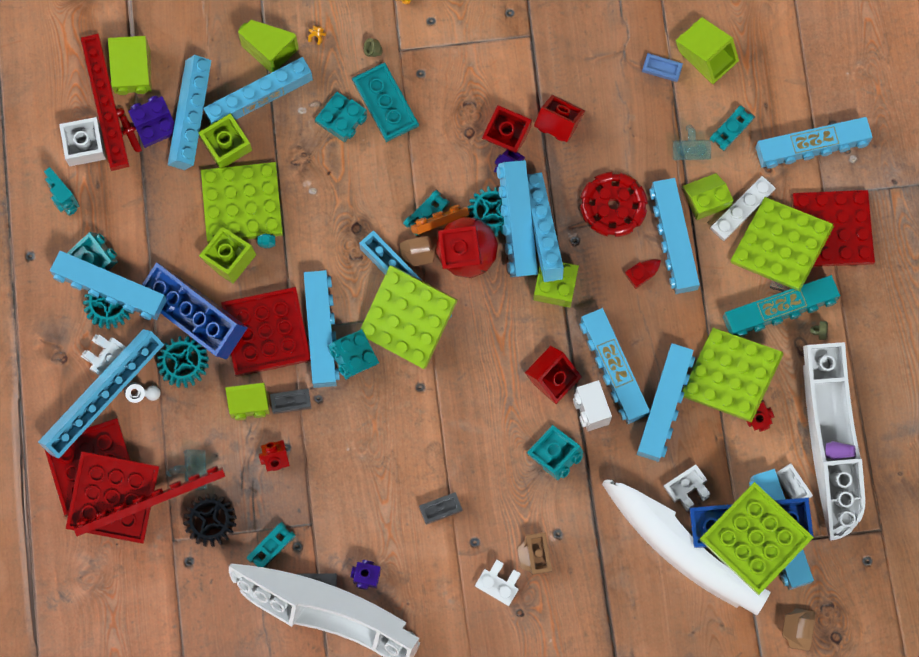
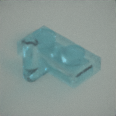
[673,125,711,160]
[166,449,207,490]

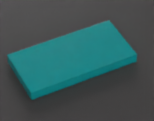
[352,62,419,142]

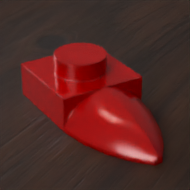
[624,259,661,289]

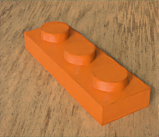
[410,205,470,234]

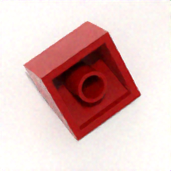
[534,95,585,142]
[482,105,532,153]
[525,345,582,404]

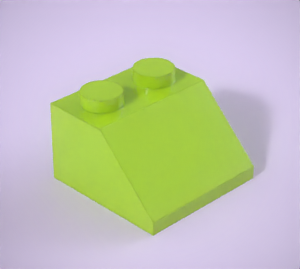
[681,173,734,221]
[199,227,256,284]
[225,383,270,420]

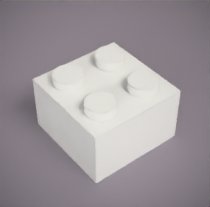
[59,117,106,167]
[573,380,612,432]

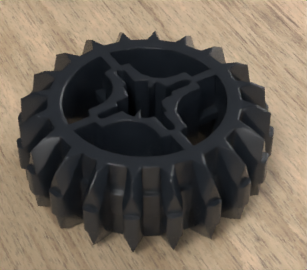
[183,494,237,547]

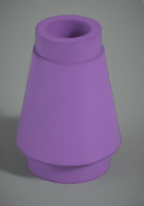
[826,441,856,460]

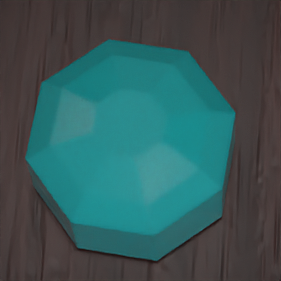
[257,234,276,248]

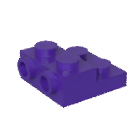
[128,96,175,148]

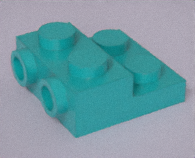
[315,92,367,143]
[44,167,79,216]
[67,232,118,271]
[328,329,379,380]
[527,425,584,481]

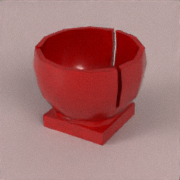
[436,217,498,278]

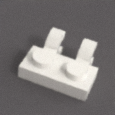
[81,334,126,376]
[664,465,710,512]
[475,560,521,606]

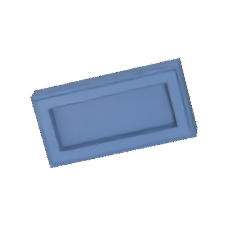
[642,53,683,82]

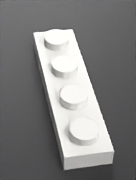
[710,176,776,241]

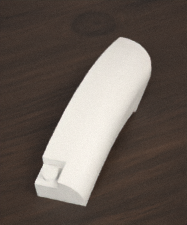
[803,342,865,541]
[602,479,771,615]
[229,564,420,657]

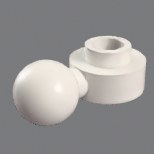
[124,382,161,403]

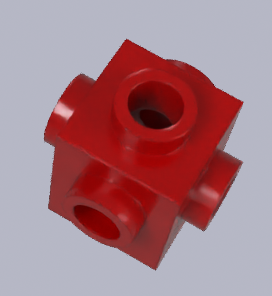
[747,400,775,432]
[259,440,290,472]

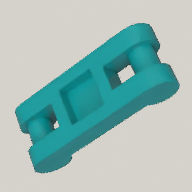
[710,105,755,151]
[403,190,450,236]
[246,522,296,568]

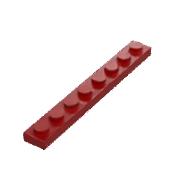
[81,33,130,171]
[74,466,225,536]

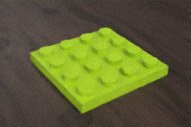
[201,162,283,244]
[730,197,834,292]
[360,265,458,369]
[682,328,784,422]
[699,482,814,596]

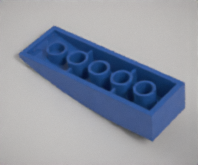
[142,262,248,359]
[689,498,814,548]

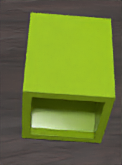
[676,17,739,84]
[238,20,299,73]
[108,36,152,95]

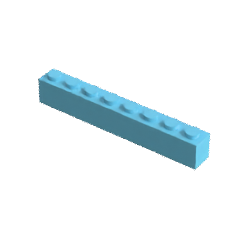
[38,329,164,459]

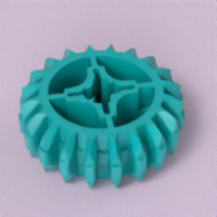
[467,186,504,237]
[83,294,134,329]
[157,336,209,388]

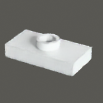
[776,463,813,499]

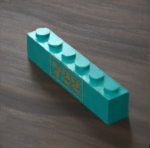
[723,275,840,337]

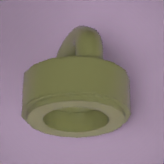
[363,38,383,57]
[810,321,828,340]

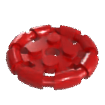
[580,172,648,237]

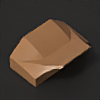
[399,236,438,267]
[517,532,552,575]
[782,608,815,651]

